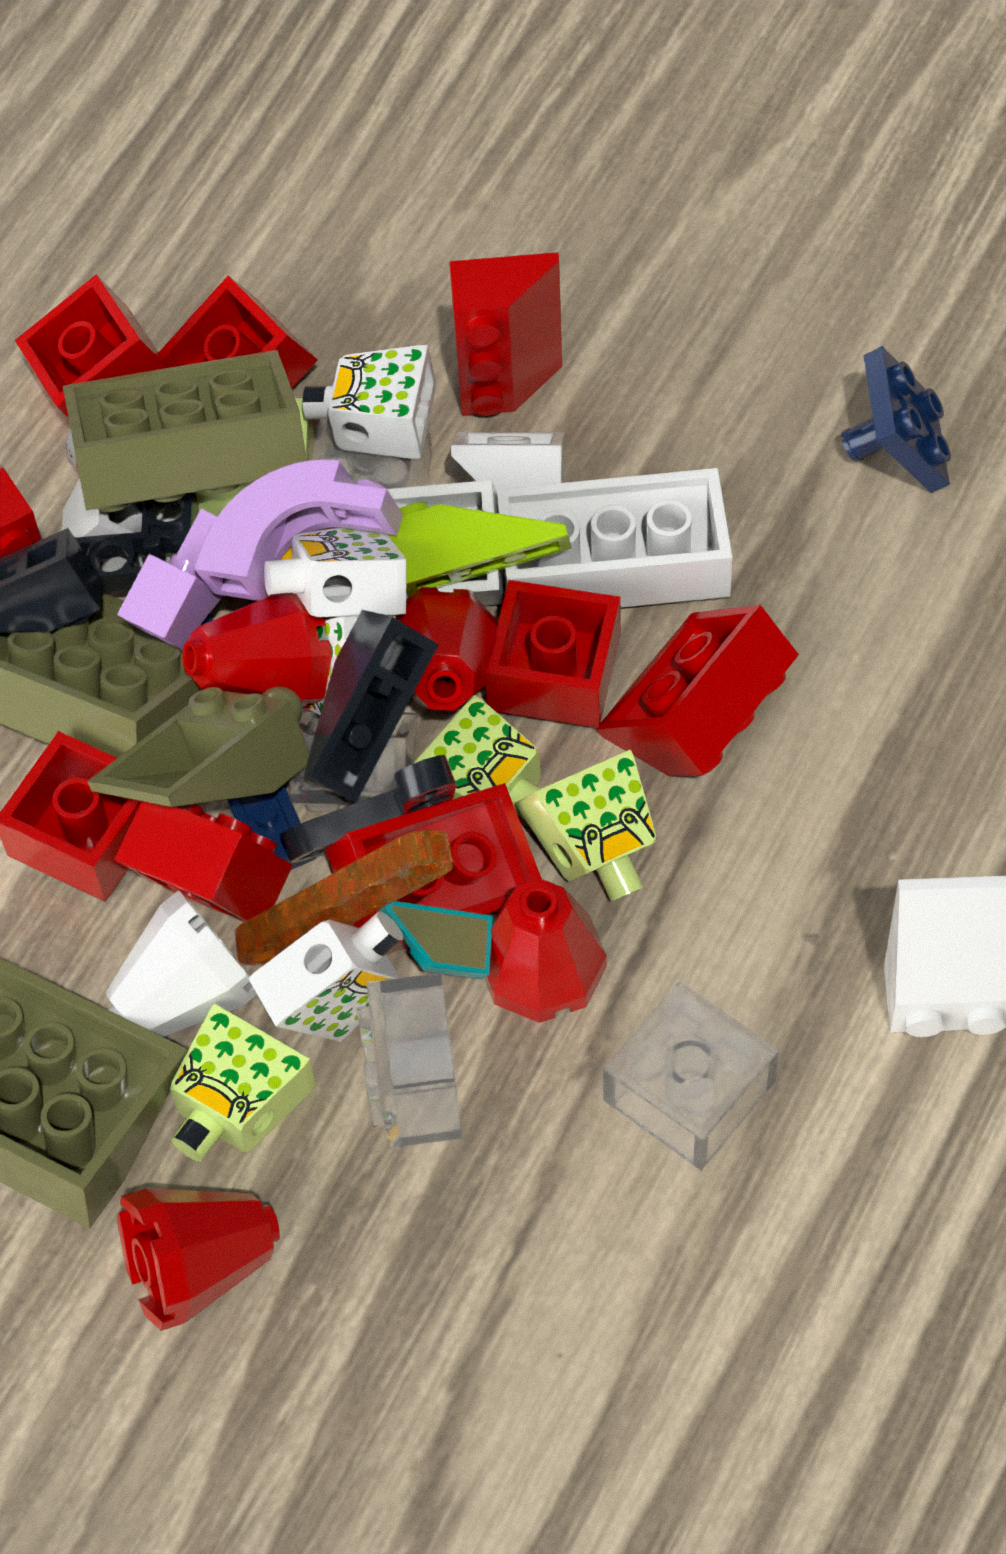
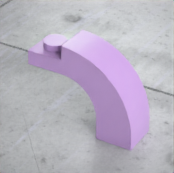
[194,460,403,601]

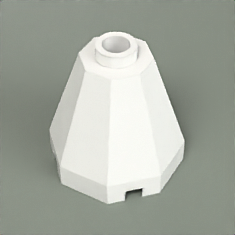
[105,890,257,1037]

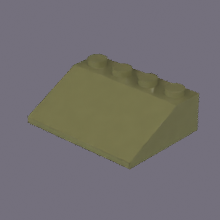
[63,350,307,512]
[0,593,203,758]
[0,957,188,1228]

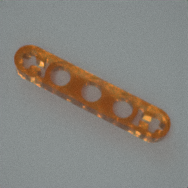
[234,830,454,966]

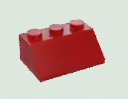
[449,252,563,416]
[596,605,799,776]

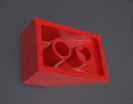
[159,275,318,389]
[325,783,542,955]

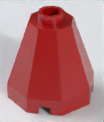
[396,587,498,711]
[182,594,332,713]
[485,878,607,1023]
[117,1189,280,1331]

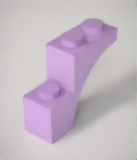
[117,509,225,650]

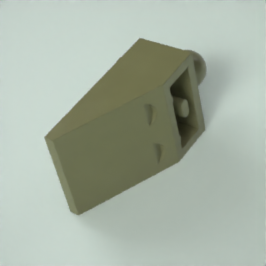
[88,686,309,807]

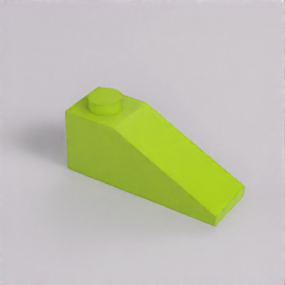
[388,502,572,597]

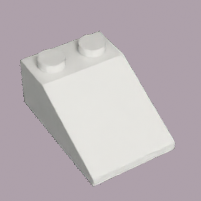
[884,876,1006,1037]

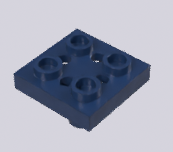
[841,346,951,493]

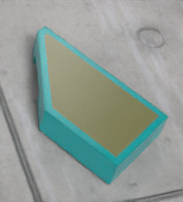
[379,900,493,979]

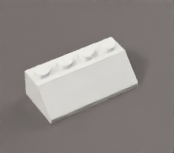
[496,468,733,607]

